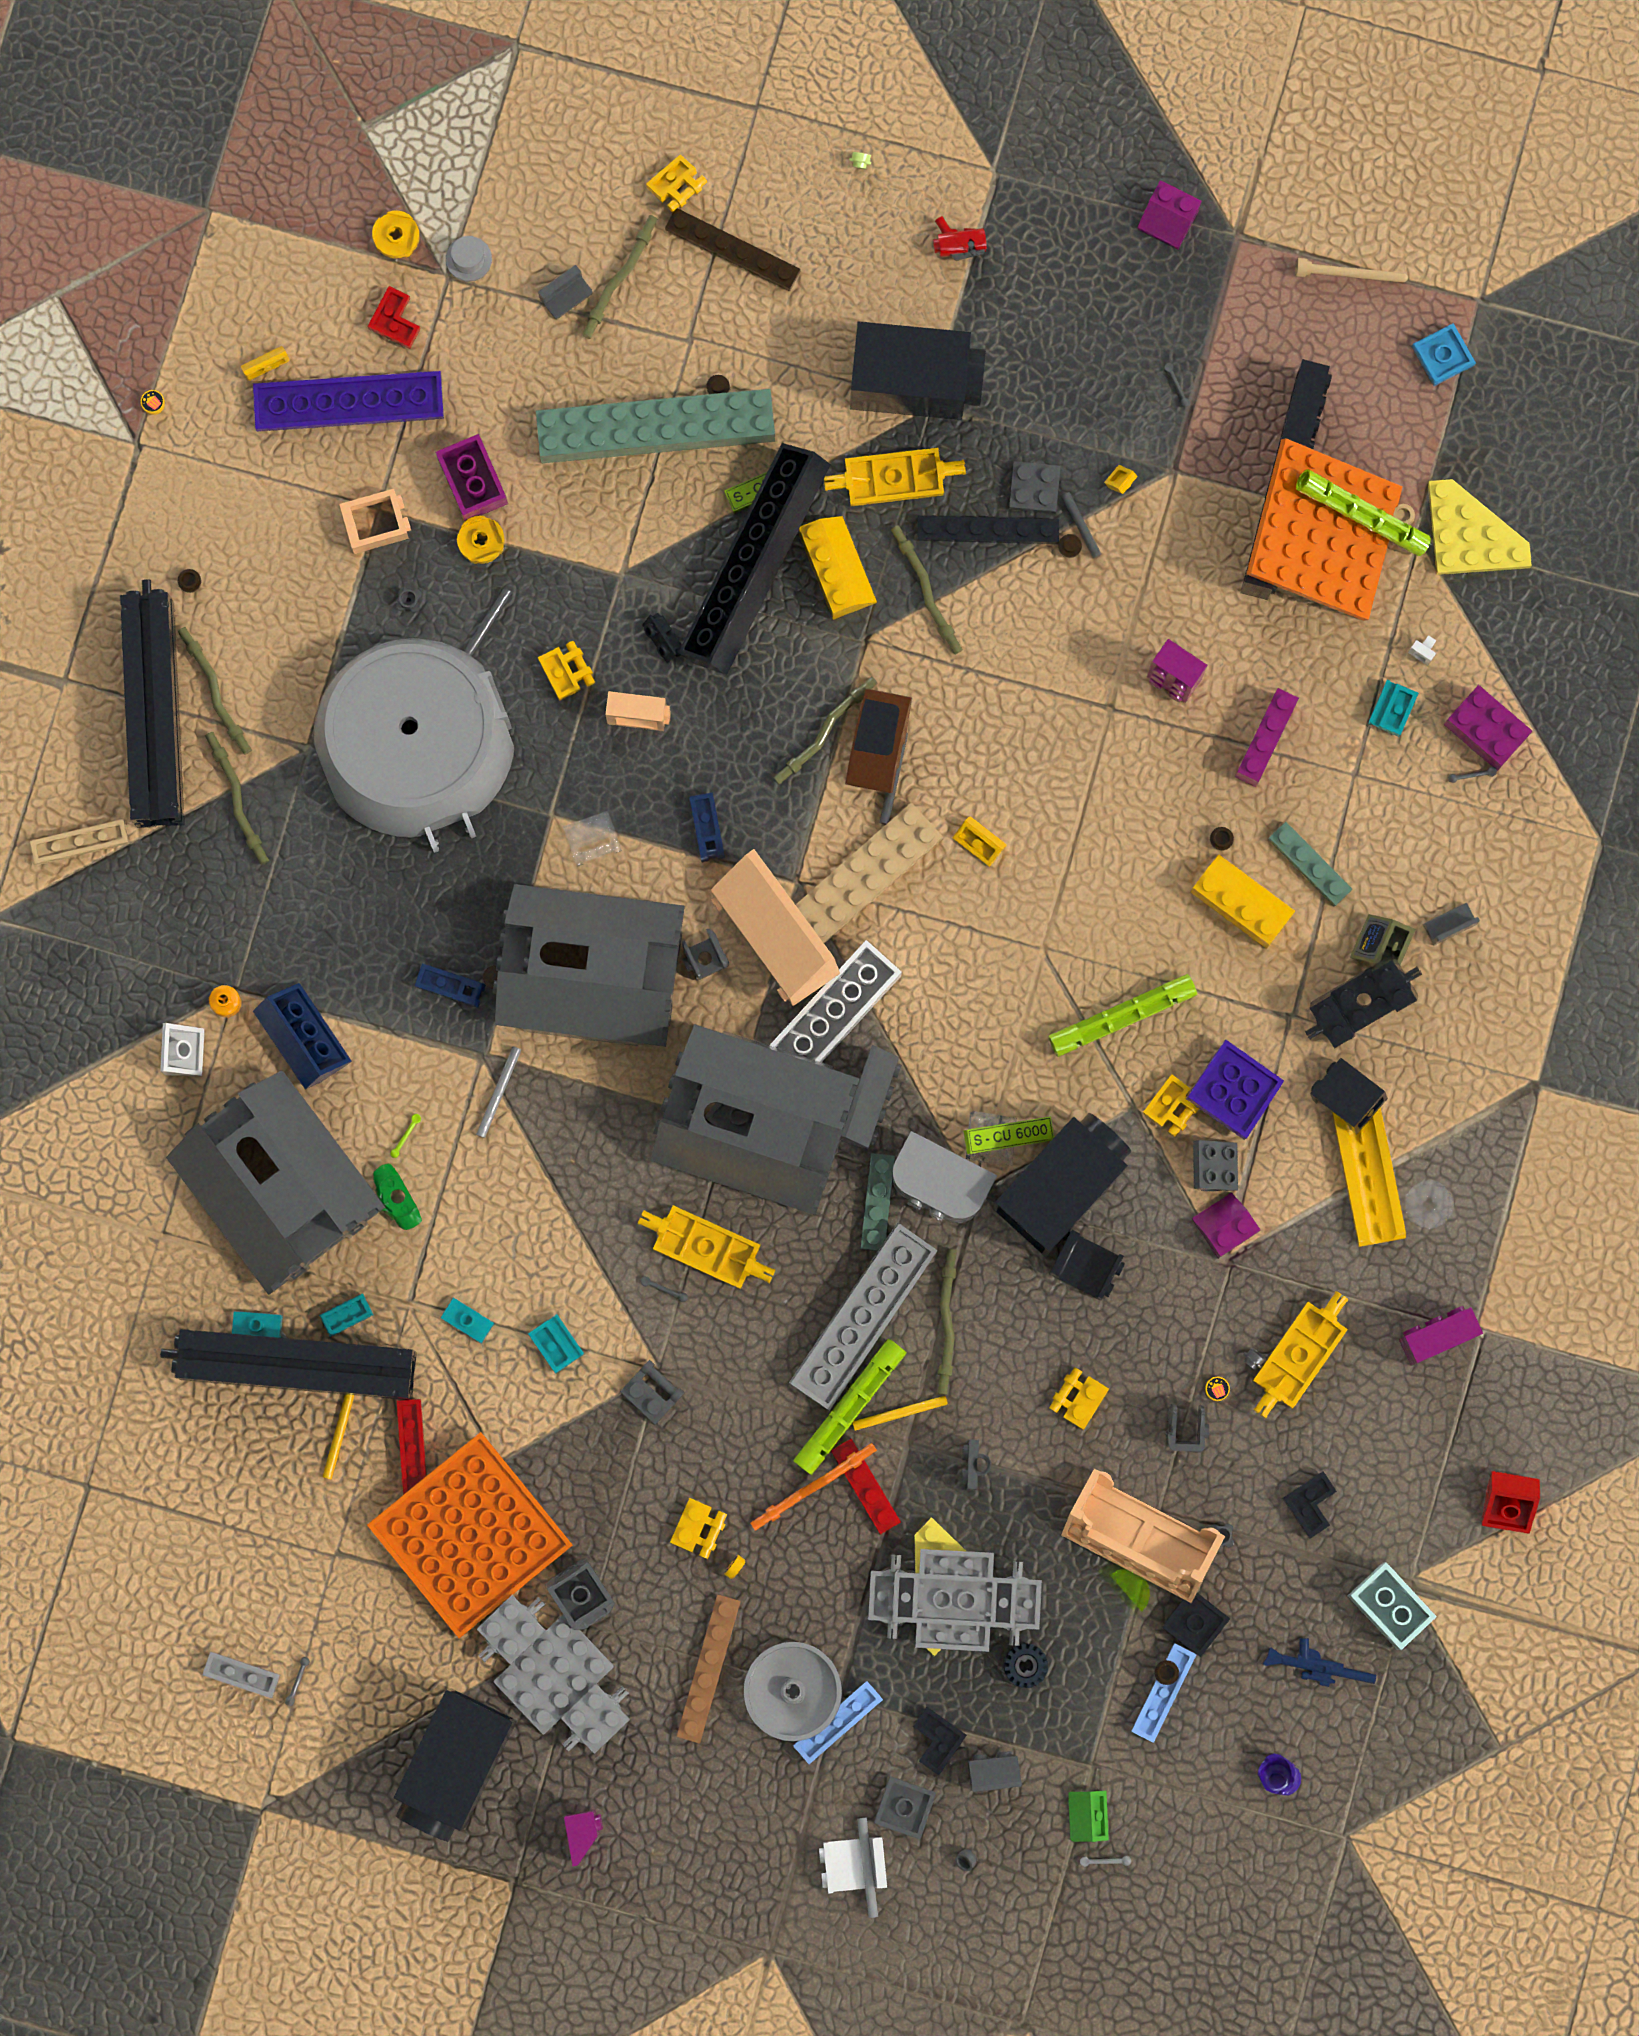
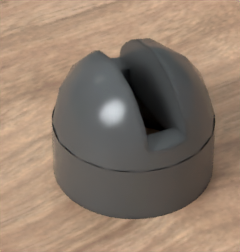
[955,1849,977,1871]

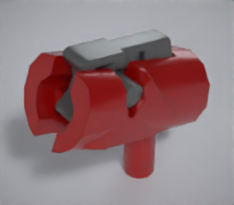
[933,216,987,261]

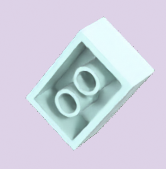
[1347,1562,1437,1650]

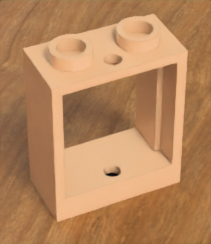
[339,489,411,554]
[605,691,671,731]

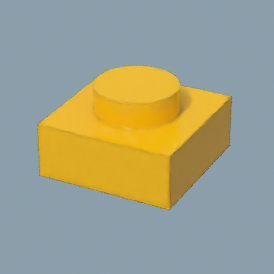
[1104,465,1138,494]

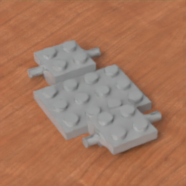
[868,1549,1042,1652]
[477,1595,630,1754]

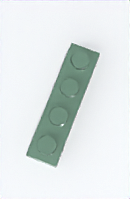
[1268,822,1353,907]
[861,1153,895,1251]

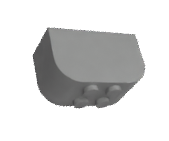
[892,1131,997,1223]

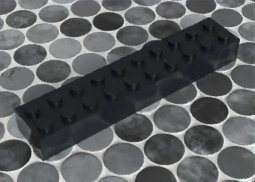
[1240,359,1332,600]
[678,443,831,675]

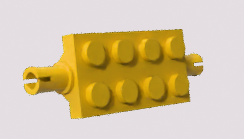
[824,448,966,506]
[638,1205,776,1289]
[1252,1291,1348,1418]

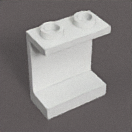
[819,1837,887,1893]

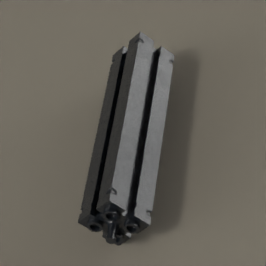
[120,579,185,828]
[160,1329,417,1400]

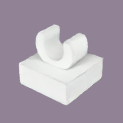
[1408,635,1436,666]

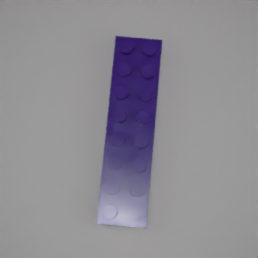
[253,371,444,432]

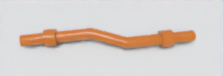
[750,1443,877,1531]

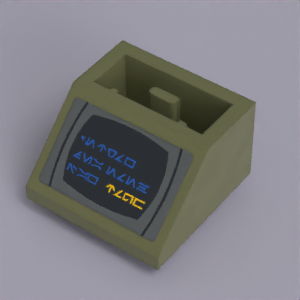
[1350,914,1416,967]

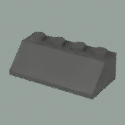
[841,1045,902,1150]

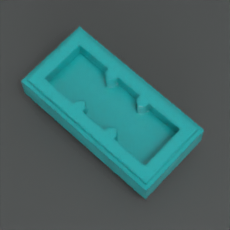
[319,1293,374,1337]
[441,1297,495,1344]
[232,1311,283,1338]

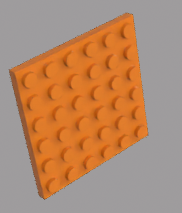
[1247,438,1403,621]
[367,1432,573,1638]

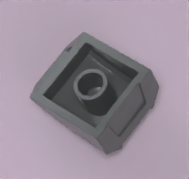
[545,1558,615,1630]

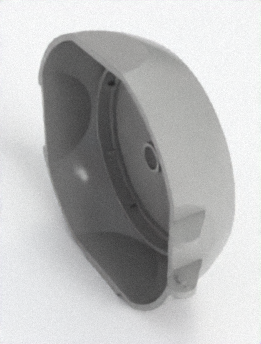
[313,638,514,853]

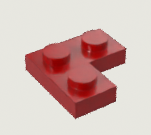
[367,286,421,349]

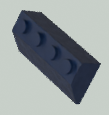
[253,983,352,1090]

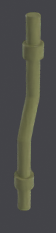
[582,215,658,339]
[891,525,963,655]
[178,627,252,755]
[773,676,878,785]
[205,732,269,865]
[938,1249,957,1395]

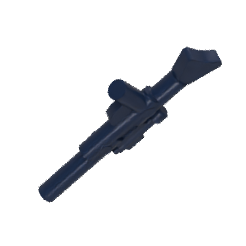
[1263,1638,1376,1687]

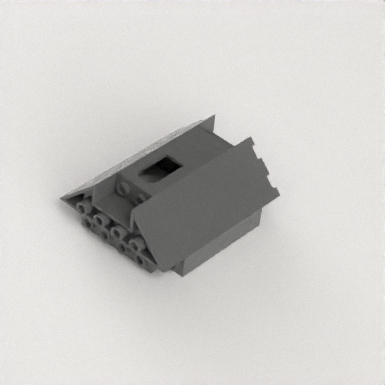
[493,884,685,1047]
[651,1024,860,1215]
[166,1071,386,1295]

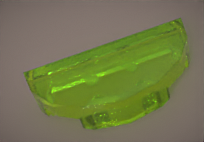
[1110,1569,1150,1612]

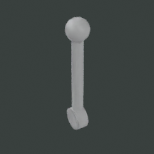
[1080,1856,1131,1867]

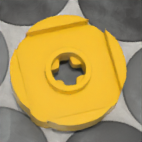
[372,211,420,258]
[457,516,505,564]

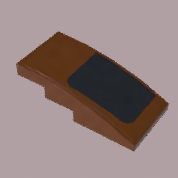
[845,689,912,793]

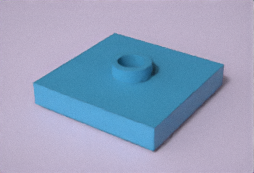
[1411,323,1476,386]

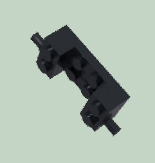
[1305,954,1422,1049]

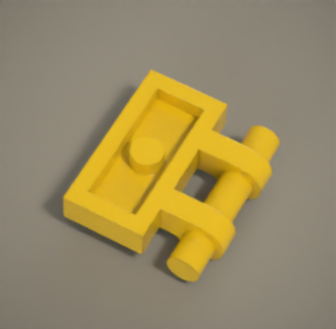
[646,154,707,212]
[538,641,595,701]
[1143,1074,1199,1137]
[1049,1367,1109,1430]
[670,1498,727,1559]

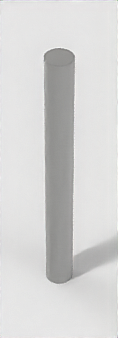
[476,1046,521,1138]
[857,1817,878,1918]

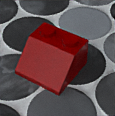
[1482,1471,1540,1534]

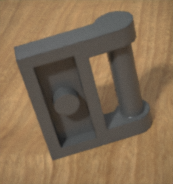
[620,1360,685,1425]

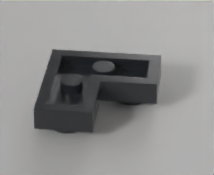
[1282,1471,1337,1539]
[913,1707,967,1775]

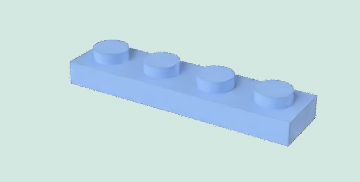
[1131,1643,1197,1743]
[793,1681,883,1764]

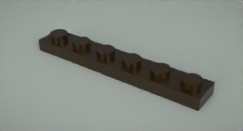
[665,208,801,291]

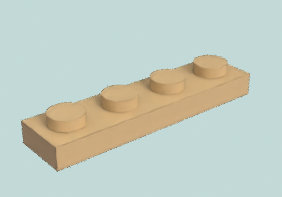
[30,819,130,865]

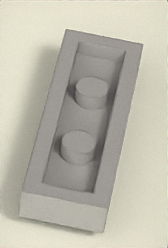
[202,1652,281,1698]

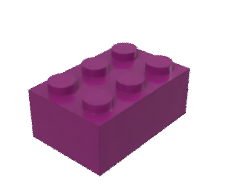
[435,434,508,521]
[1147,639,1208,703]
[1444,684,1532,771]
[1399,1306,1483,1366]

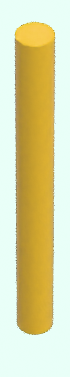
[322,1395,354,1480]
[852,1395,948,1431]

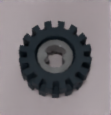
[1004,1644,1048,1688]

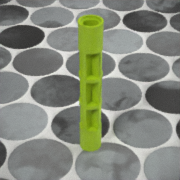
[1296,469,1431,556]
[1048,974,1197,1057]
[793,1338,907,1476]

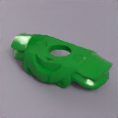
[373,1163,422,1230]

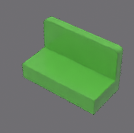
[1068,1791,1109,1842]

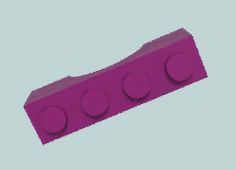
[1235,688,1299,787]

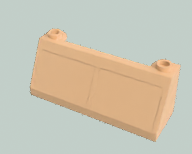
[711,849,840,1006]
[1061,1469,1225,1603]

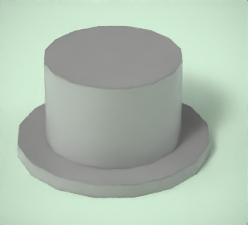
[446,236,492,282]

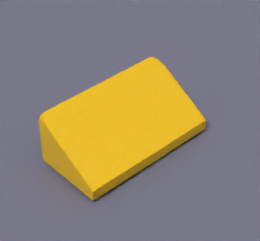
[241,346,290,381]
[952,816,1007,867]

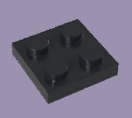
[1162,1593,1230,1657]

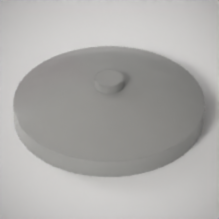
[744,1642,842,1741]

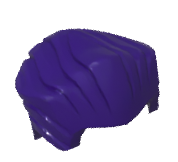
[1258,1753,1301,1796]

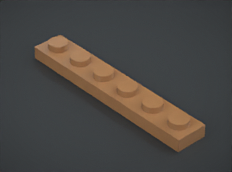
[677,1595,741,1743]

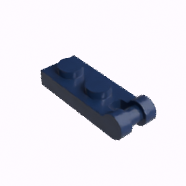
[689,792,725,862]
[415,963,486,1008]

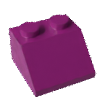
[1137,180,1202,250]
[1192,1192,1261,1259]
[564,1810,603,1866]

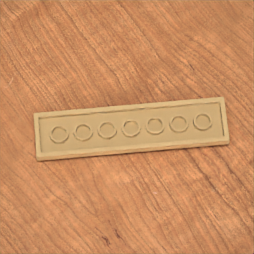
[796,802,943,944]

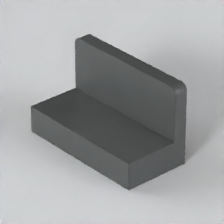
[538,265,593,319]
[1423,903,1480,946]

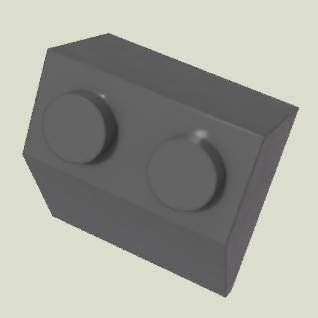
[968,1751,1022,1792]

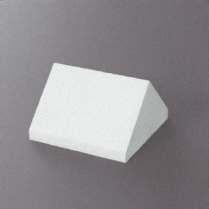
[160,1023,204,1076]

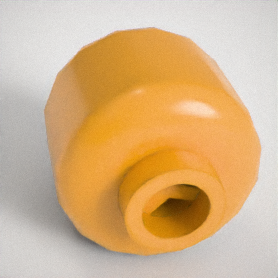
[209,985,242,1018]

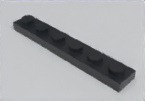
[917,516,1059,544]

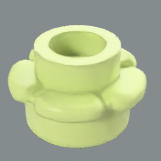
[849,152,871,169]

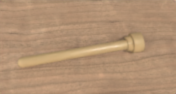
[1295,258,1408,283]

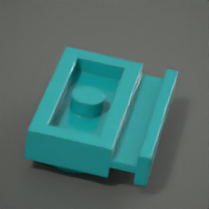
[1368,679,1419,737]
[528,1314,584,1374]

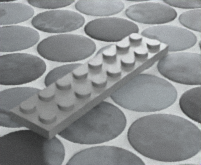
[789,1223,938,1411]

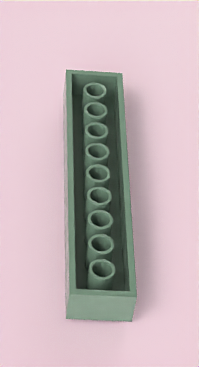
[536,389,775,464]

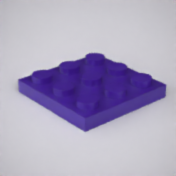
[1186,1040,1284,1140]

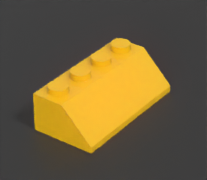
[799,516,877,620]
[1190,855,1295,949]

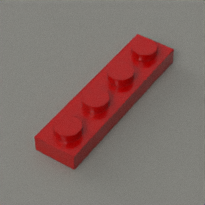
[397,1399,427,1495]
[831,1438,901,1535]

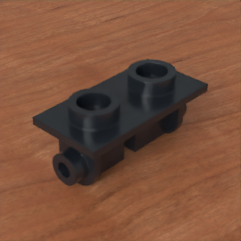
[642,613,682,664]

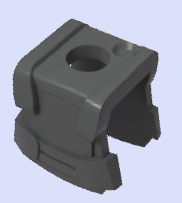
[682,929,729,981]
[1165,1404,1209,1452]

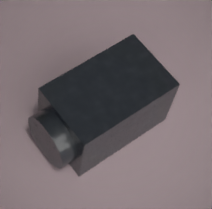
[850,321,986,420]
[992,1113,1131,1258]
[394,1688,518,1842]

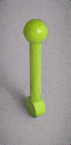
[390,1114,421,1158]

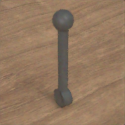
[1164,363,1190,407]
[1448,767,1497,783]
[641,1276,688,1302]
[285,1657,310,1706]

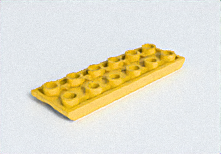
[1331,1107,1406,1247]

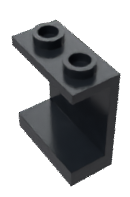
[1310,1058,1388,1134]
[1050,1230,1125,1300]

